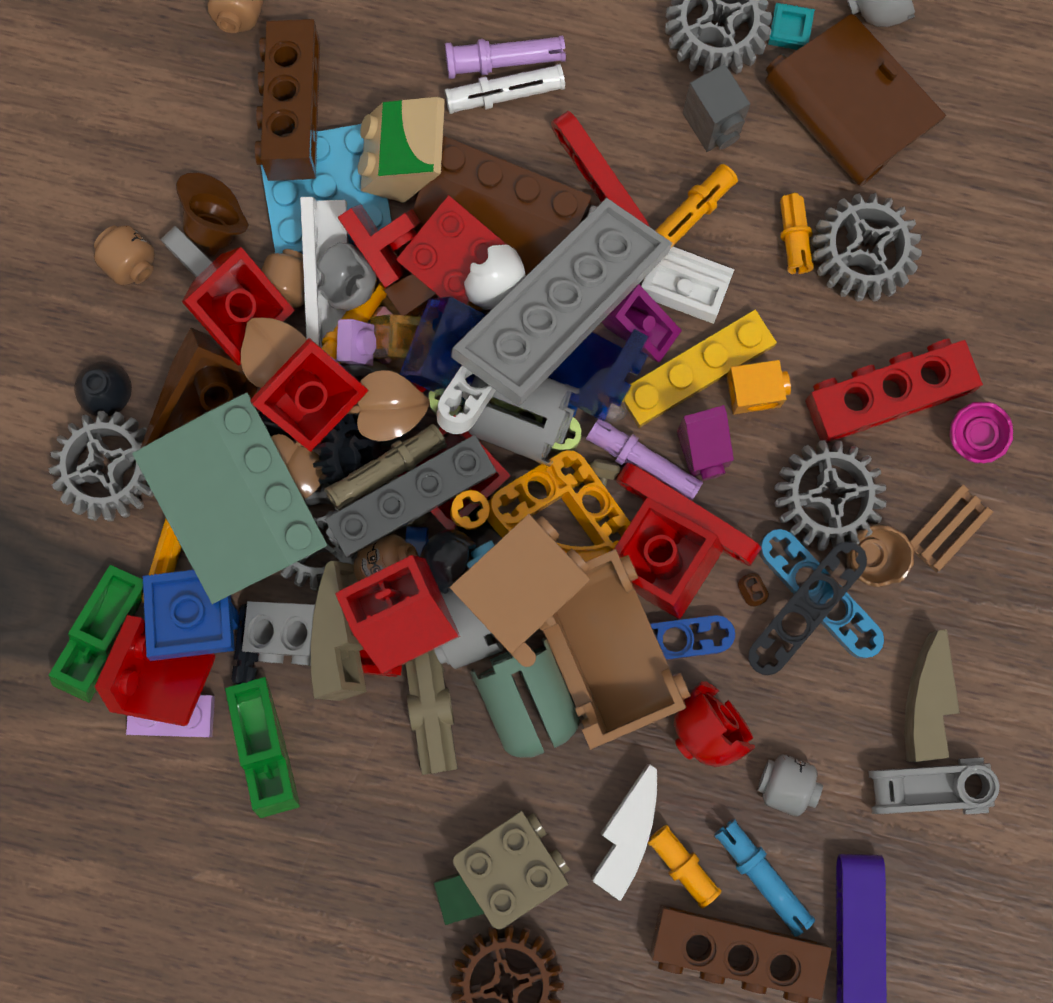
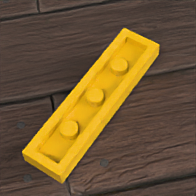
[618,309,777,428]

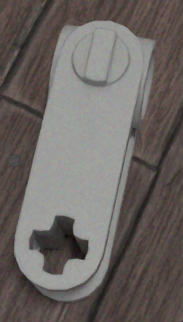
[868,757,1000,814]

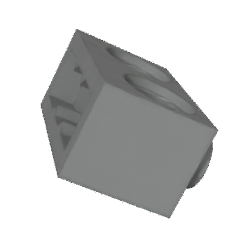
[242,601,315,666]

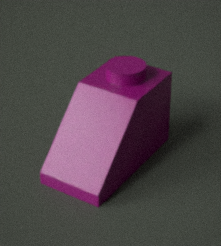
[601,284,682,363]
[677,405,734,480]

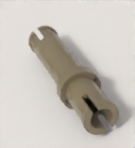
[324,424,447,511]

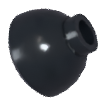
[74,361,132,416]

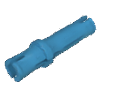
[714,819,816,937]

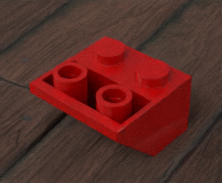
[335,555,461,674]

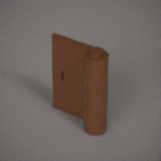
[765,13,947,187]

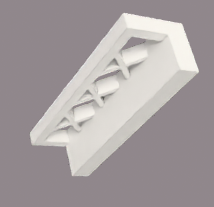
[300,197,349,363]

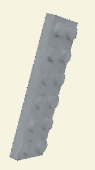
[451,198,672,406]

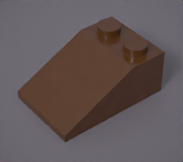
[141,328,261,448]

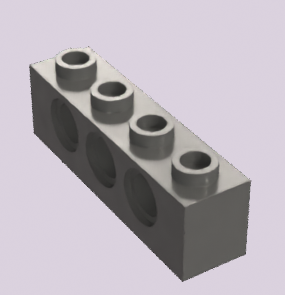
[325,435,496,558]

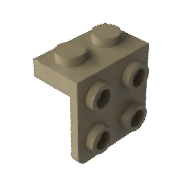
[453,809,570,929]

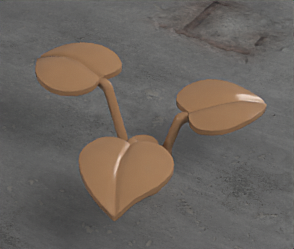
[241,318,430,500]

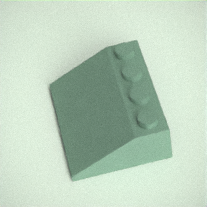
[132,393,328,604]

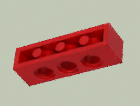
[805,338,983,443]

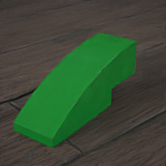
[48,565,143,703]
[225,677,300,818]

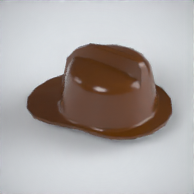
[176,173,249,256]

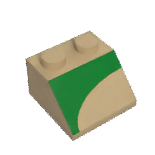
[358,97,445,203]

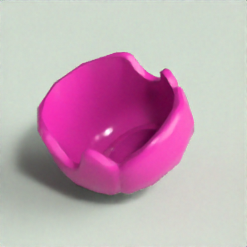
[949,402,1013,464]

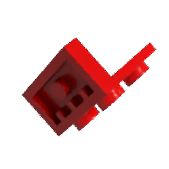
[396,195,507,312]
[95,615,216,726]

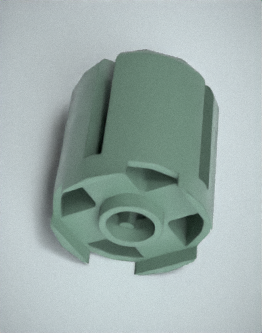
[470,638,580,758]

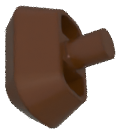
[738,573,769,607]

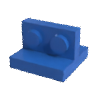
[143,570,240,661]

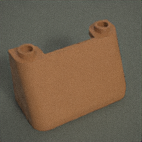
[540,549,691,750]

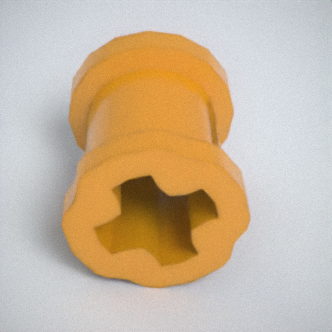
[450,490,490,530]

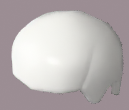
[464,245,526,310]

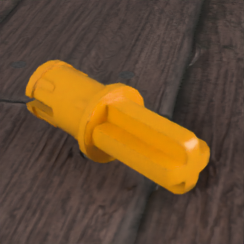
[780,193,814,274]

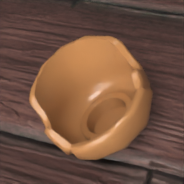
[846,525,914,587]

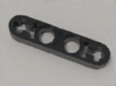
[748,541,867,675]

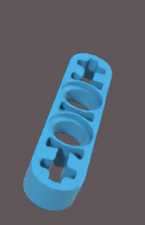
[759,529,884,659]

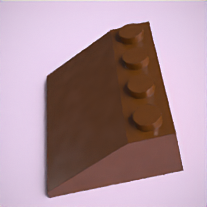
[397,136,592,276]

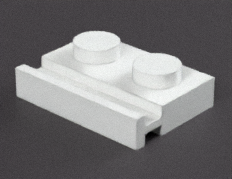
[641,247,735,324]

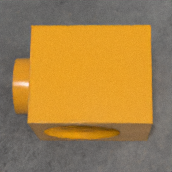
[727,360,791,415]

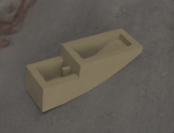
[311,560,367,701]
[904,629,960,762]

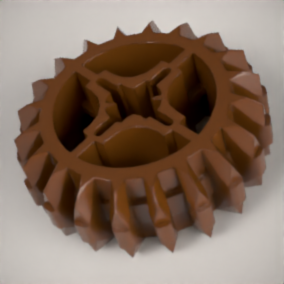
[449,923,564,1003]

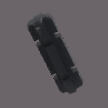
[231,604,259,684]

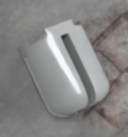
[463,375,580,467]

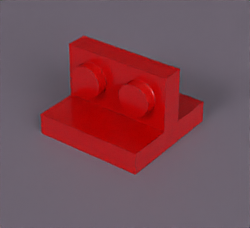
[338,204,421,288]

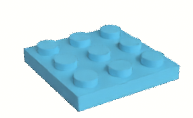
[261,124,392,254]

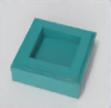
[768,3,815,50]

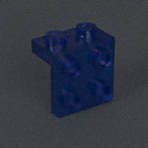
[547,329,649,421]

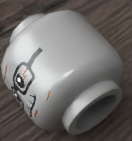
[757,754,823,816]

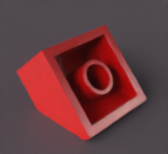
[613,497,723,619]

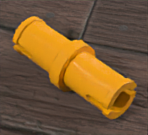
[648,825,722,908]

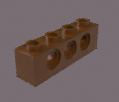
[255,19,320,181]
[650,904,832,1003]

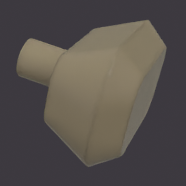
[590,459,622,487]

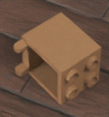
[449,514,590,667]

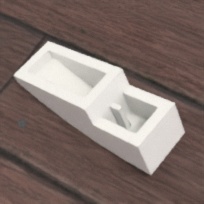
[591,764,657,901]

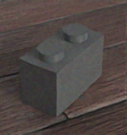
[683,64,750,152]

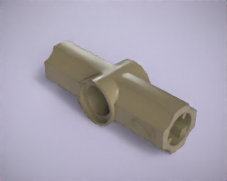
[405,650,458,775]

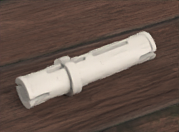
[444,64,565,114]

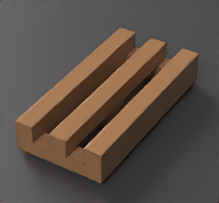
[910,484,993,573]

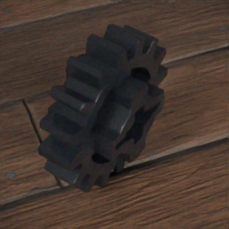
[313,414,388,503]

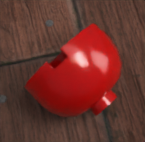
[674,681,755,767]

